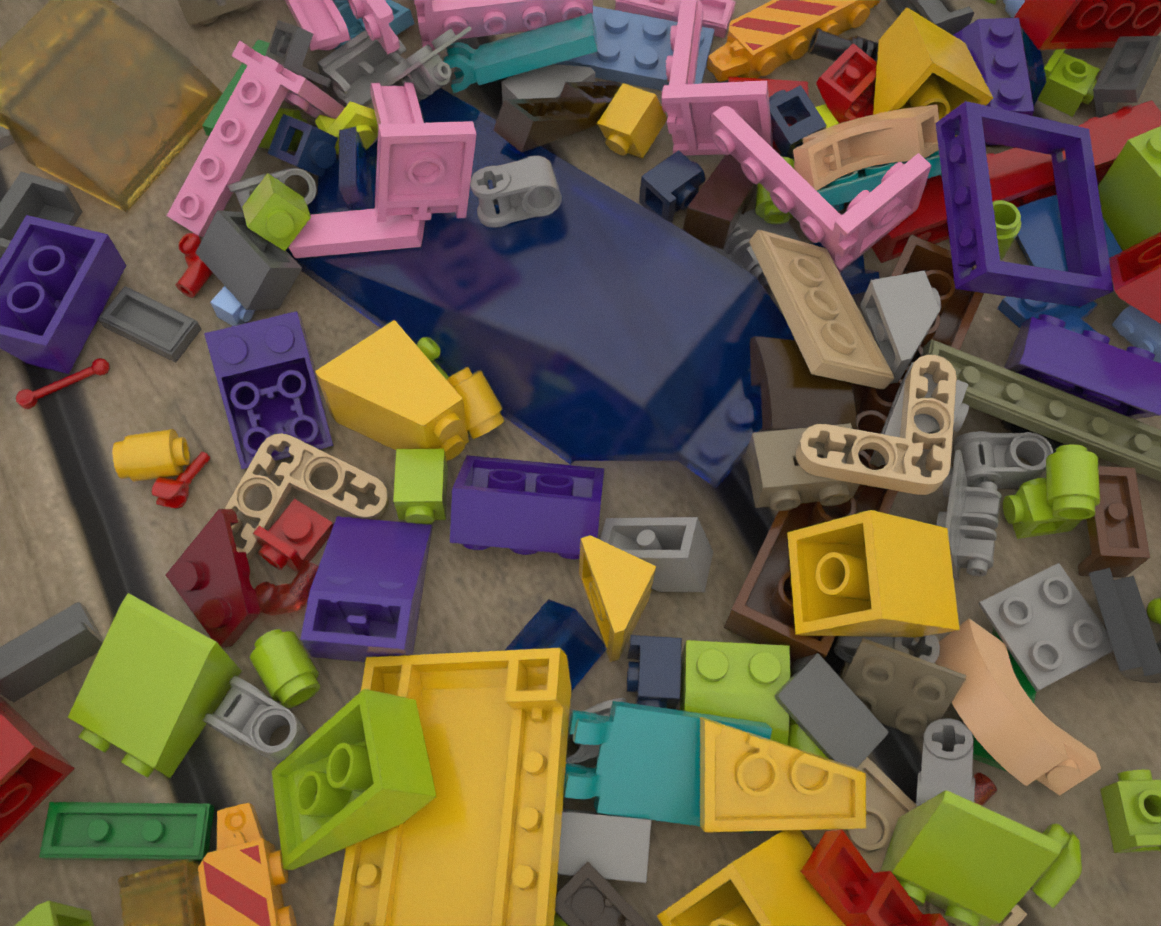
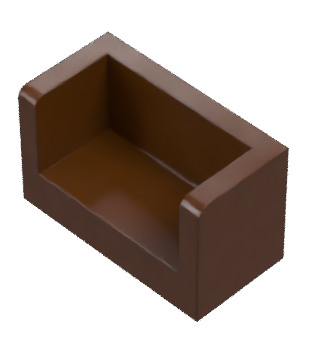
[1078,466,1150,578]

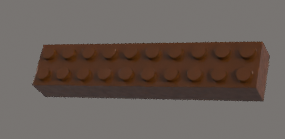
[724,235,984,662]

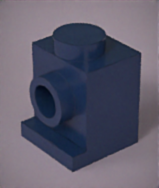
[769,85,827,159]
[268,114,338,177]
[639,150,706,228]
[627,635,682,710]

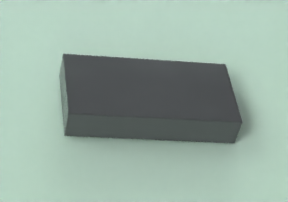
[98,286,201,363]

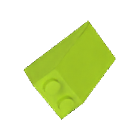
[680,640,790,745]
[271,689,437,870]
[880,790,1063,926]

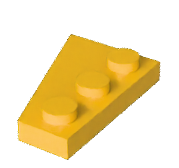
[700,717,866,832]

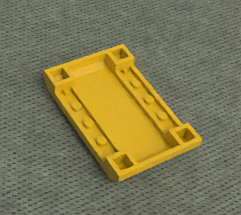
[333,648,571,926]

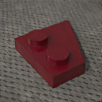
[165,509,261,648]

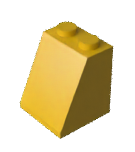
[873,7,993,136]
[315,320,469,461]
[787,510,960,638]
[657,830,846,926]

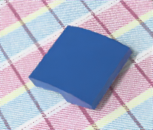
[1015,195,1122,272]

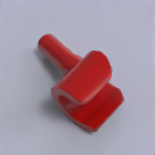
[151,452,211,509]

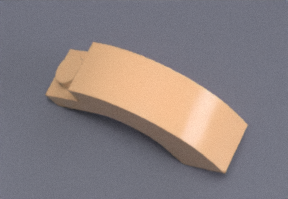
[793,105,939,191]
[935,619,1101,796]

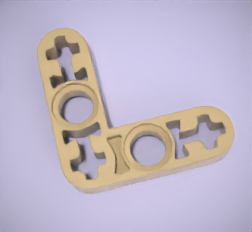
[796,355,957,495]
[225,433,389,560]

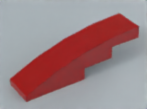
[801,829,950,926]

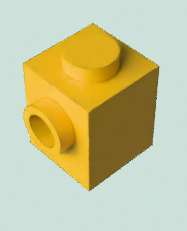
[597,83,667,159]

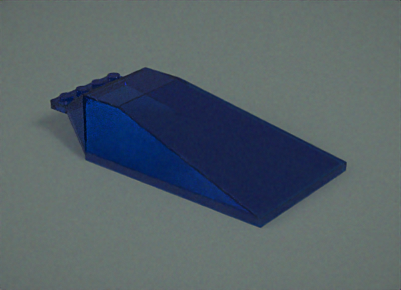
[286,88,795,488]

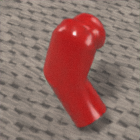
[175,233,213,298]

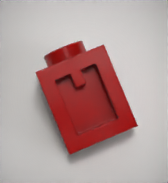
[252,499,334,574]

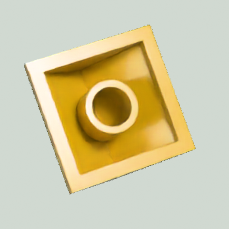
[579,535,656,662]

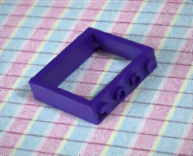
[936,101,1114,307]

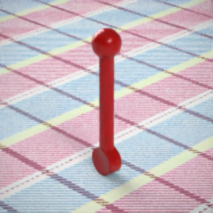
[16,358,110,409]

